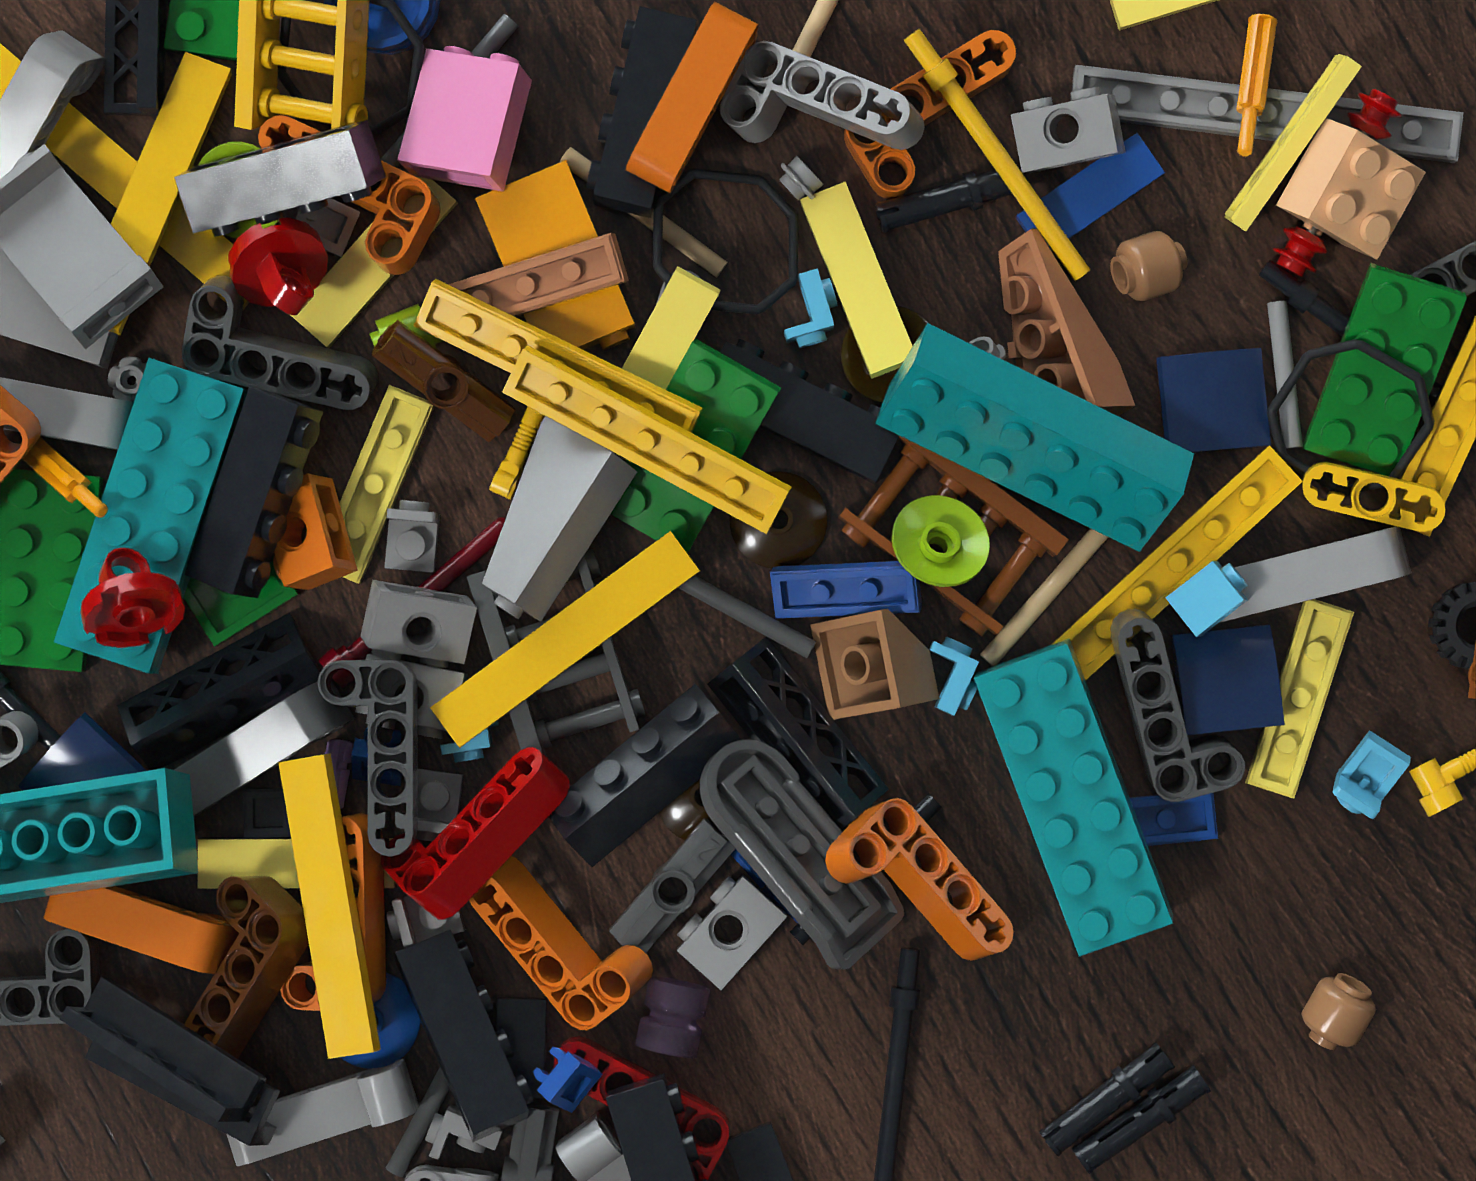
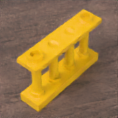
[234,0,369,130]

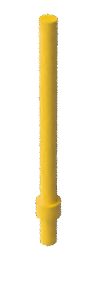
[904,28,1090,281]

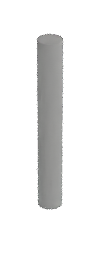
[1267,301,1303,449]

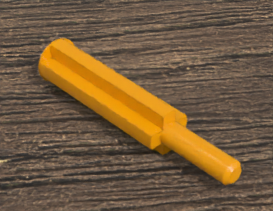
[1236,14,1278,156]
[21,437,108,518]

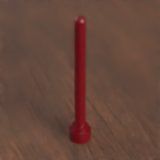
[318,517,506,689]

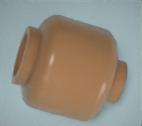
[1110,231,1187,301]
[1302,973,1376,1050]

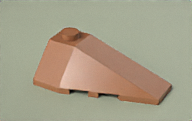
[998,229,1135,416]

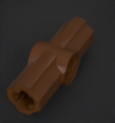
[372,320,515,442]

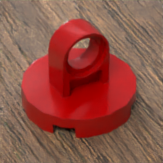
[228,217,328,315]
[80,548,185,648]

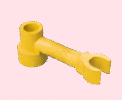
[489,406,545,500]
[1409,748,1476,817]

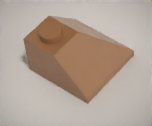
[810,609,939,720]

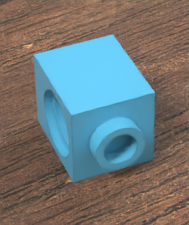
[1166,561,1248,637]

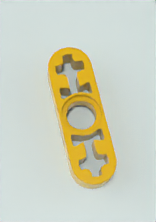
[1302,462,1445,532]

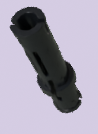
[875,162,1019,233]
[1039,1042,1175,1157]
[1071,1065,1211,1174]

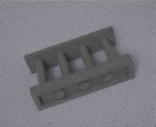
[466,548,646,757]

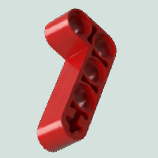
[381,747,570,920]
[553,1036,729,1181]

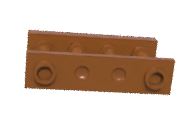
[838,436,1069,636]

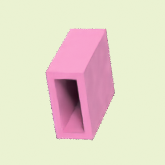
[397,46,532,192]

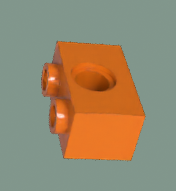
[273,473,358,590]

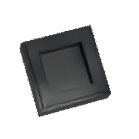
[243,788,291,838]

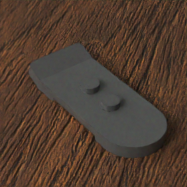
[700,740,904,970]

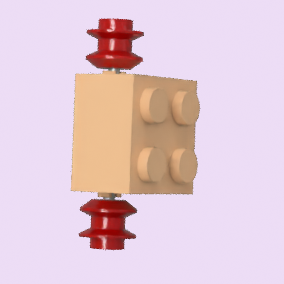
[1272,89,1426,277]

